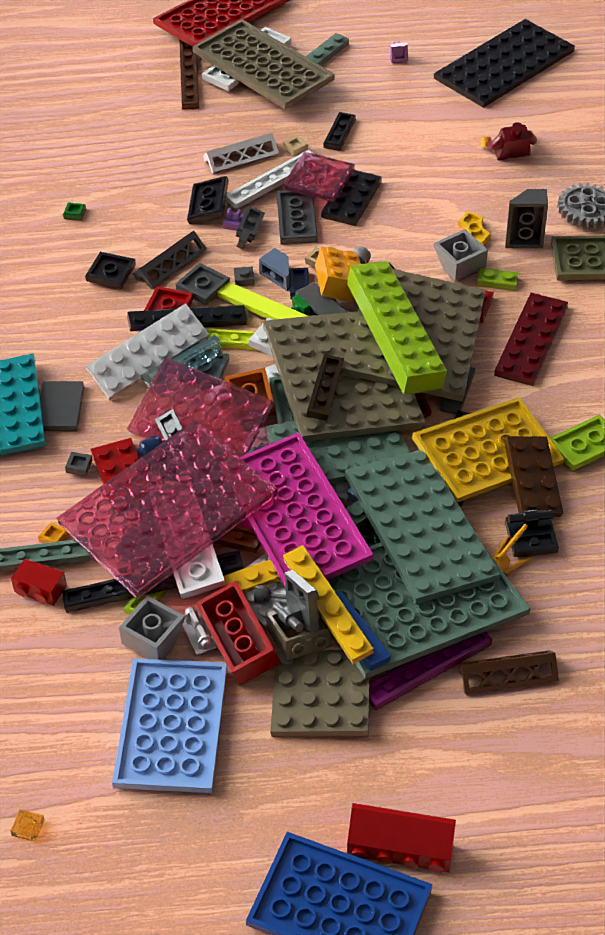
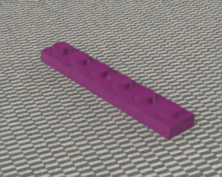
[369,632,493,710]

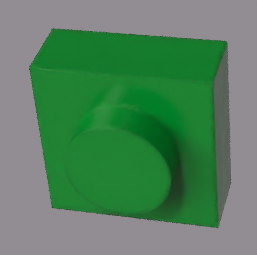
[291,295,310,316]

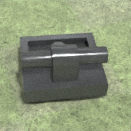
[272,570,320,634]

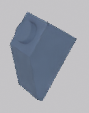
[259,248,289,291]

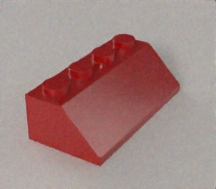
[347,803,456,873]

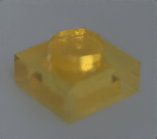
[10,809,45,842]

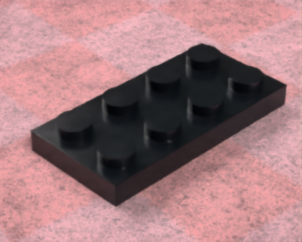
[321,168,382,226]

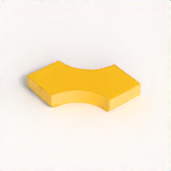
[458,211,491,246]

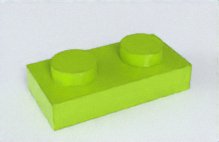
[477,268,518,291]

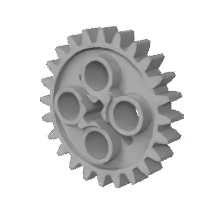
[557,183,605,229]

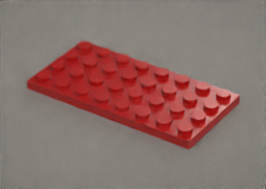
[153,0,290,47]

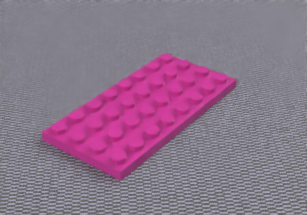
[219,432,374,589]

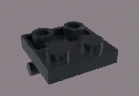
[505,509,559,557]

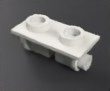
[182,607,218,655]

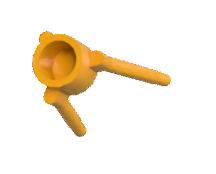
[492,524,531,576]

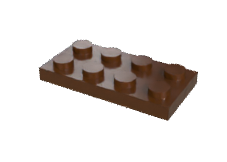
[504,436,564,517]

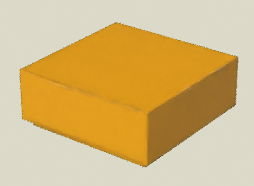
[38,522,70,543]

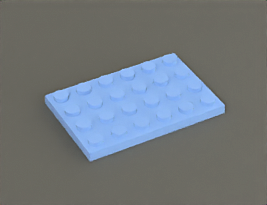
[112,658,228,793]

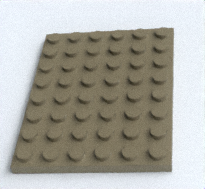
[341,269,486,402]
[263,311,426,442]

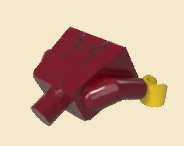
[481,122,537,160]

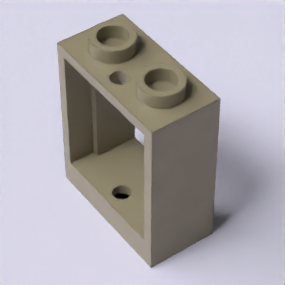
[265,605,332,660]

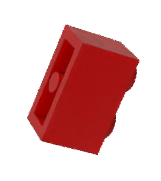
[11,558,67,606]

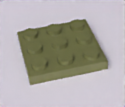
[551,235,605,281]

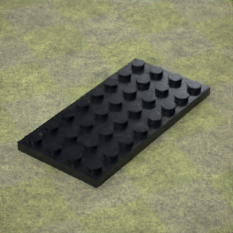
[434,19,575,108]

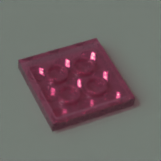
[283,152,355,202]

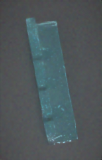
[141,335,222,392]

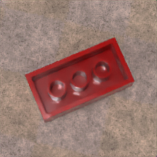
[195,580,281,686]

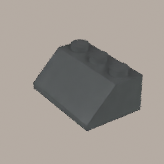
[505,189,548,248]

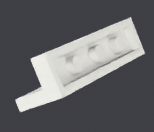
[203,133,279,173]

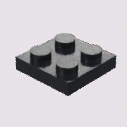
[85,251,136,289]

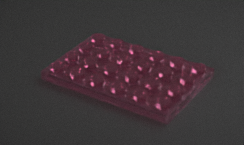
[127,357,274,465]

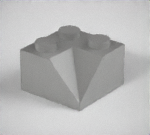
[434,229,488,282]
[119,595,185,660]

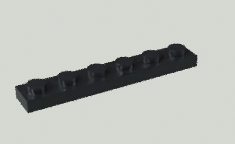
[127,305,248,332]

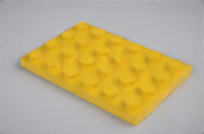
[412,397,565,503]

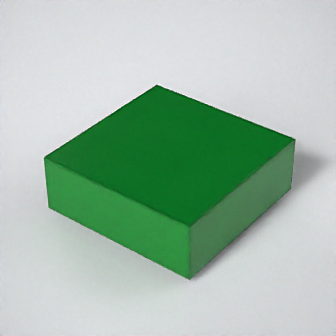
[63,202,86,221]

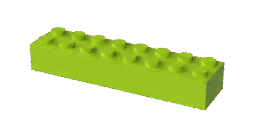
[347,261,447,395]

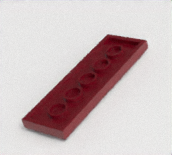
[494,292,568,386]

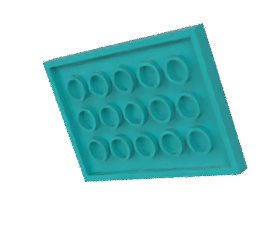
[0,353,46,456]

